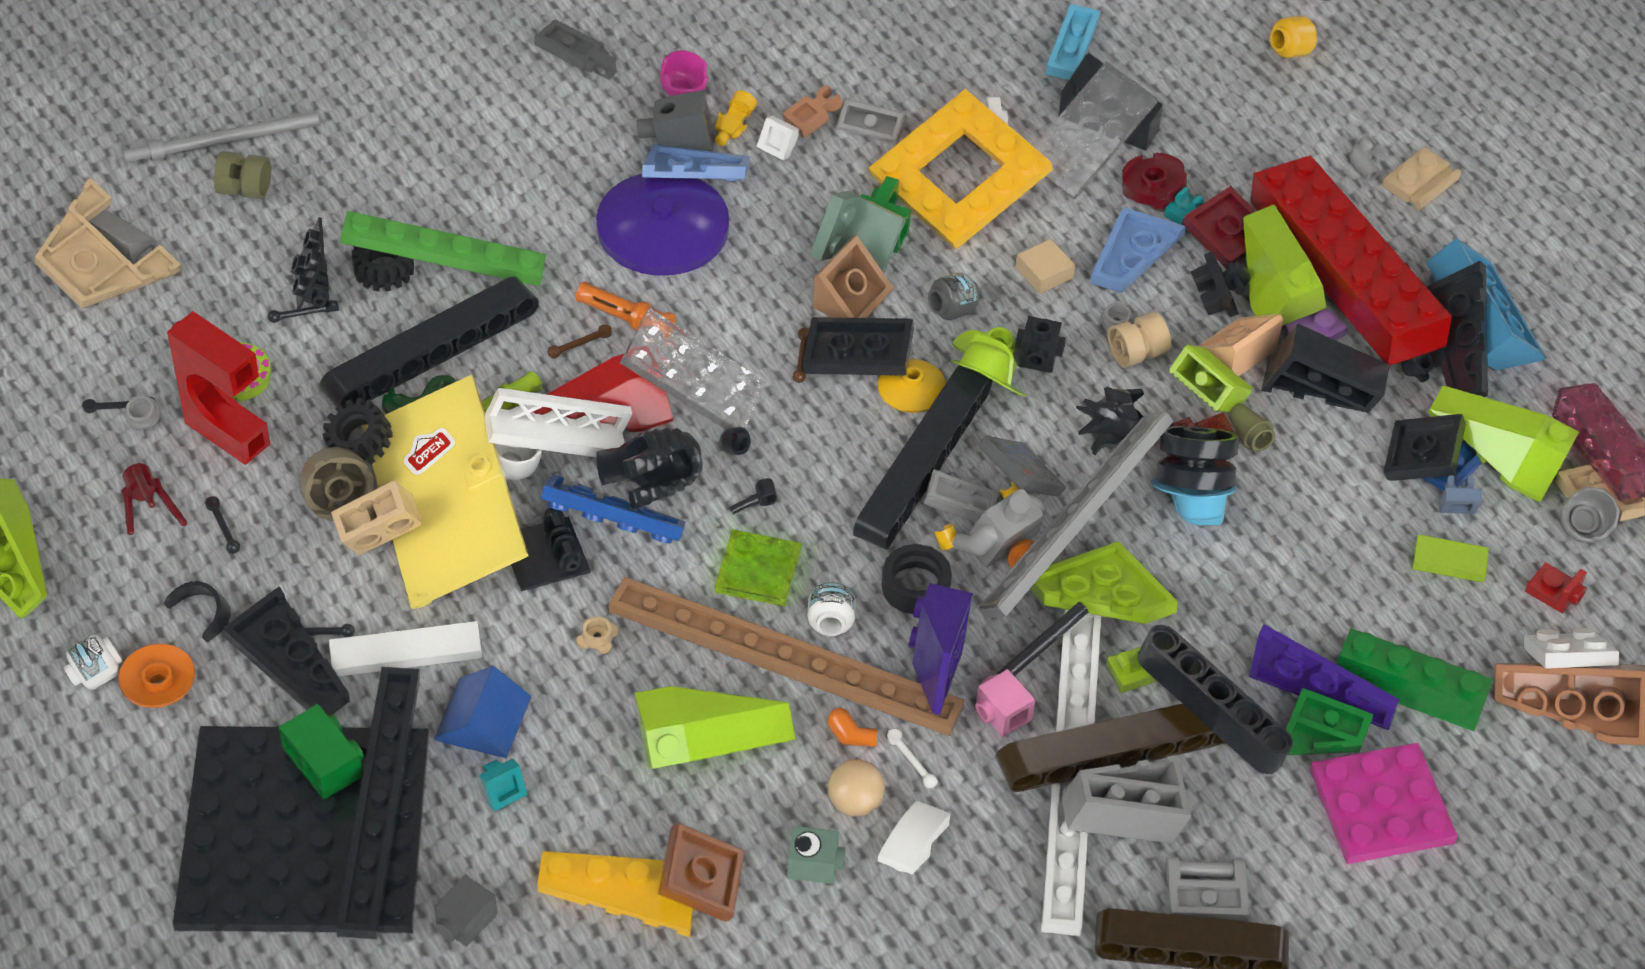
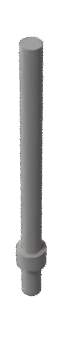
[123,112,319,163]

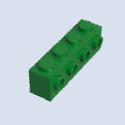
[1337,628,1493,731]

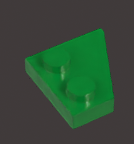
[1286,688,1374,755]

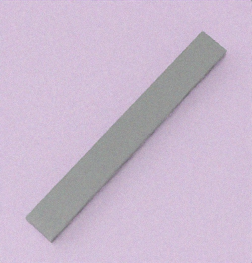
[978,412,1173,618]

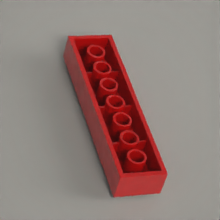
[1250,155,1452,365]

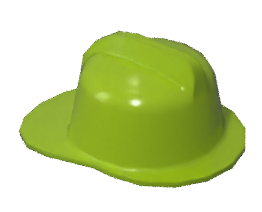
[951,334,1026,397]

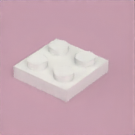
[1524,628,1619,668]

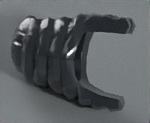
[596,427,703,509]

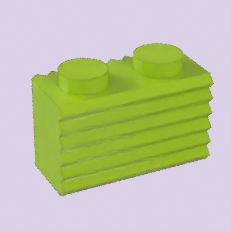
[1169,344,1253,413]

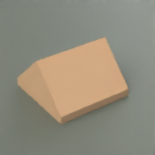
[1198,313,1283,376]

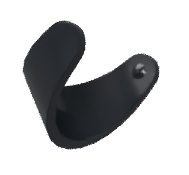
[164,581,231,642]

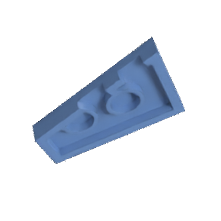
[642,144,750,181]

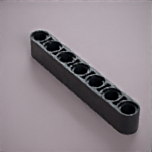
[320,276,539,409]
[853,365,993,550]

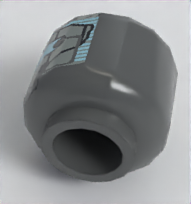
[928,272,980,320]

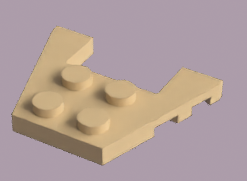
[35,178,181,308]

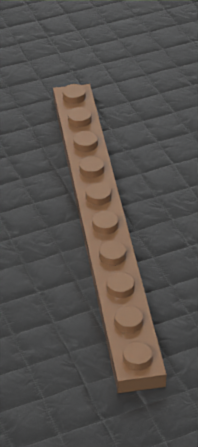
[609,577,965,736]

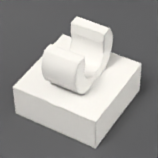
[756,116,799,160]

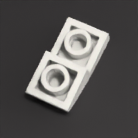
[878,801,951,874]

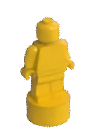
[715,90,757,146]

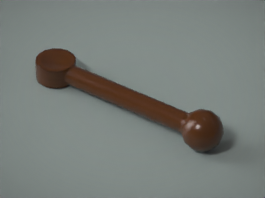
[547,324,612,359]
[793,327,809,383]

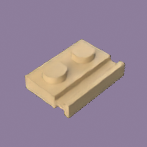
[1382,146,1461,211]

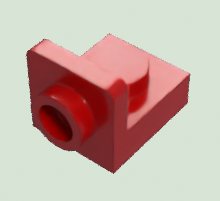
[1525,562,1587,614]

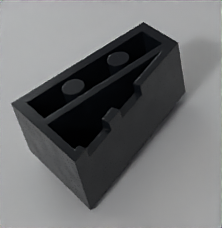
[1058,52,1163,151]
[1261,323,1390,413]

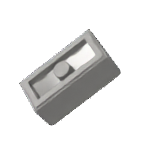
[836,98,908,144]
[89,209,155,261]

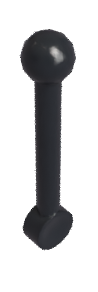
[267,300,339,323]
[82,397,156,413]
[205,496,240,554]
[305,623,355,638]

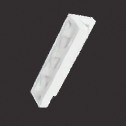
[484,388,632,457]

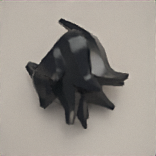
[1076,386,1144,456]

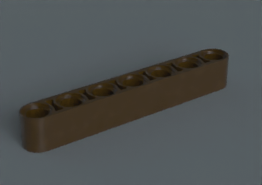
[995,704,1225,792]

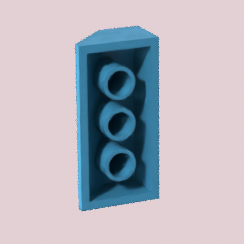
[1426,238,1546,371]

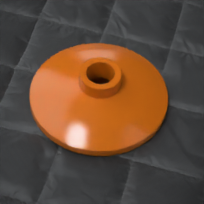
[118,644,195,708]

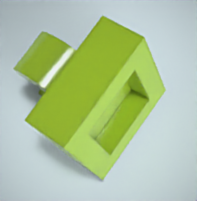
[1106,647,1155,693]

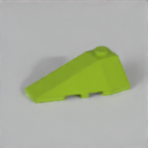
[1243,205,1327,326]
[1428,386,1579,502]
[0,478,48,618]
[634,686,796,769]

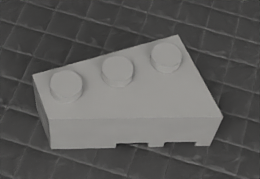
[1061,755,1192,844]

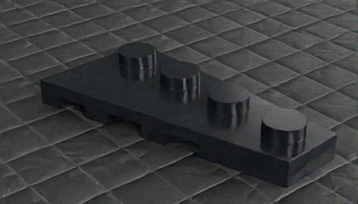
[1426,261,1488,397]
[222,586,350,715]

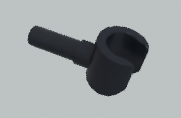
[729,478,777,515]

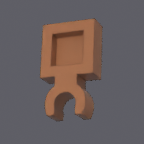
[782,85,843,139]

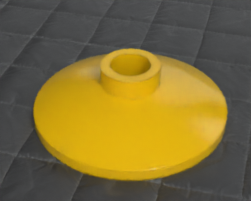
[878,359,946,413]

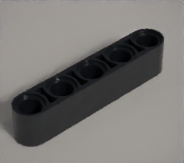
[1137,625,1293,774]

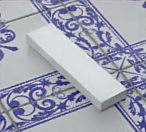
[329,621,482,677]

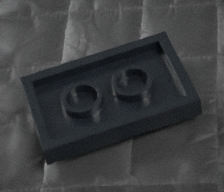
[802,317,914,376]

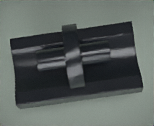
[1190,251,1250,317]

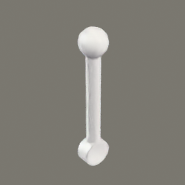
[887,729,938,789]

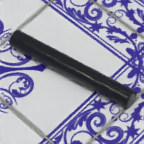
[997,601,1089,677]

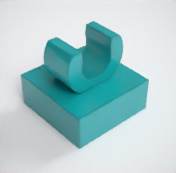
[1164,187,1205,225]
[479,758,528,812]

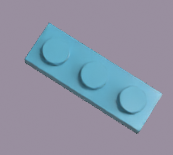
[1046,4,1100,80]

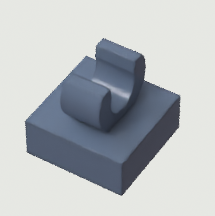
[1439,475,1482,514]

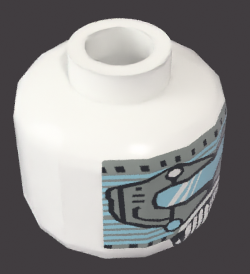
[807,582,856,636]
[63,635,123,690]

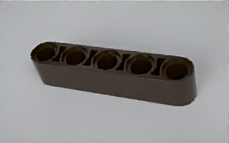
[1095,908,1289,969]

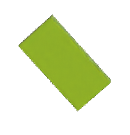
[1412,534,1489,583]

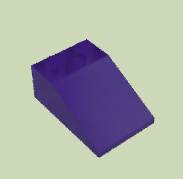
[909,583,973,715]

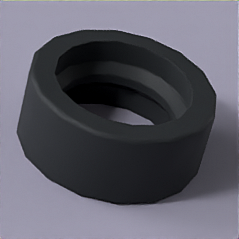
[881,544,952,615]

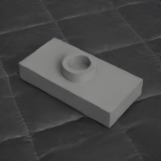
[923,470,1000,523]

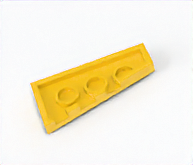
[537,851,693,937]

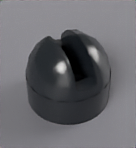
[720,427,751,455]

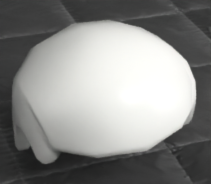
[495,444,542,481]

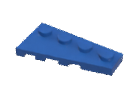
[540,474,686,544]

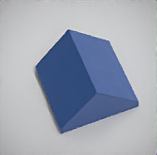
[434,665,531,759]

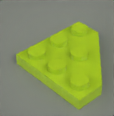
[1029,541,1178,624]

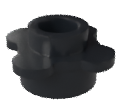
[1401,352,1434,383]

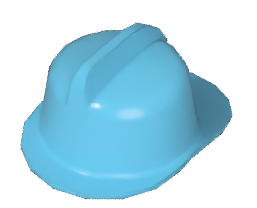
[1151,478,1236,525]

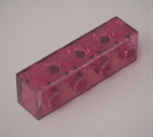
[1551,383,1645,501]

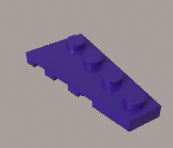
[1249,624,1400,731]

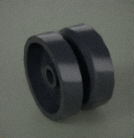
[1157,426,1239,490]

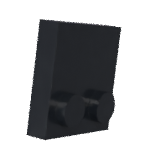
[1383,414,1466,481]

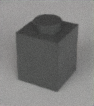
[434,874,497,947]

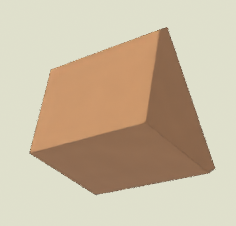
[813,235,894,318]

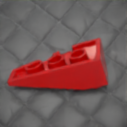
[533,346,673,432]

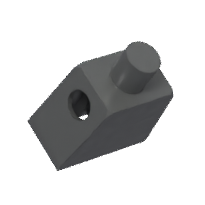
[637,90,715,151]

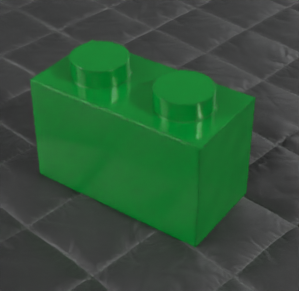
[279,704,364,800]

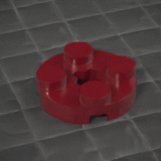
[1122,153,1187,210]

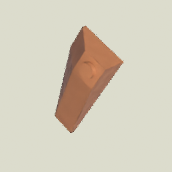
[1494,663,1645,745]

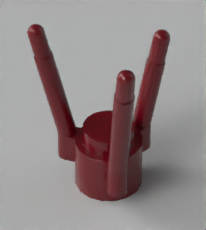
[121,463,187,535]

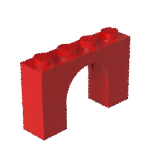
[167,311,270,465]

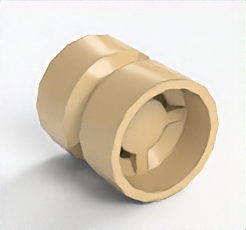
[1107,311,1171,368]

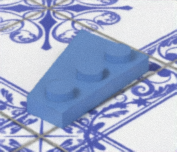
[1090,207,1186,293]

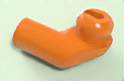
[827,708,877,747]

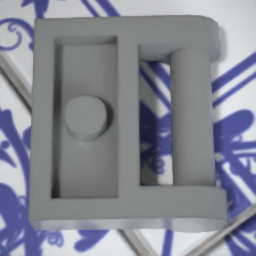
[1165,857,1250,922]

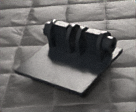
[291,217,329,310]
[511,508,591,592]

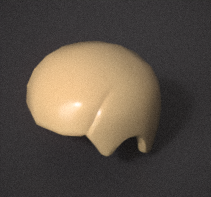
[828,759,885,817]

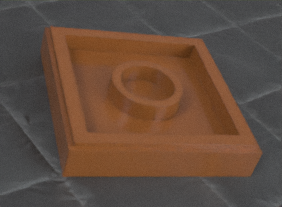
[658,822,745,922]

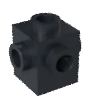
[1015,316,1066,373]

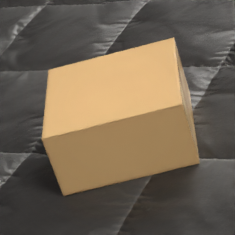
[1016,239,1075,294]

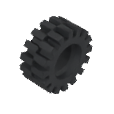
[351,246,414,292]
[323,398,393,464]

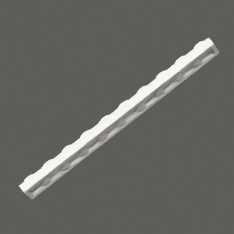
[1041,609,1101,936]

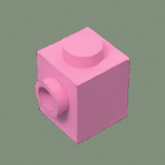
[975,669,1035,737]

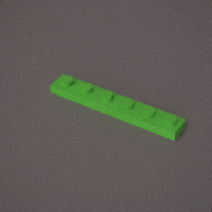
[340,211,546,286]

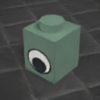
[787,826,845,884]

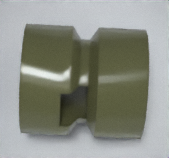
[214,151,271,199]

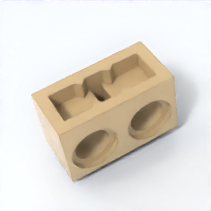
[331,480,423,555]

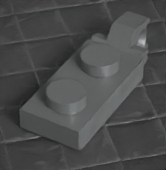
[534,19,617,80]

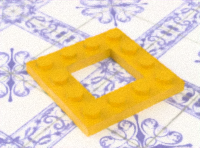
[868,89,1053,249]

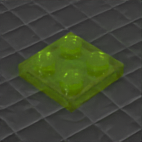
[715,529,802,607]

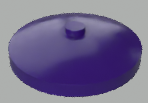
[596,174,729,276]

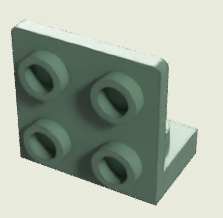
[810,191,905,274]

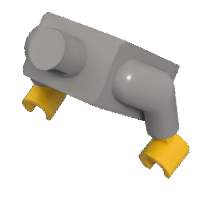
[934,481,1046,568]

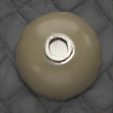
[300,447,374,521]

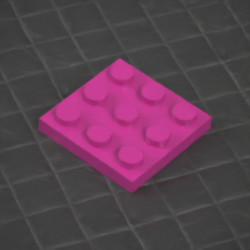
[1309,743,1458,864]

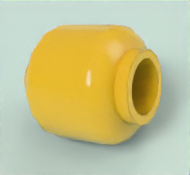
[1270,15,1317,58]

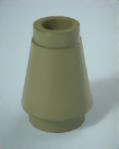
[1228,404,1275,452]

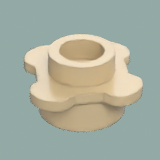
[576,616,618,654]

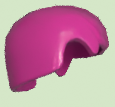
[660,50,708,96]

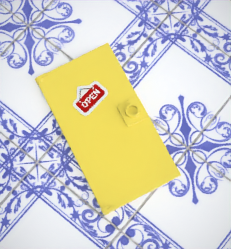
[361,375,529,609]

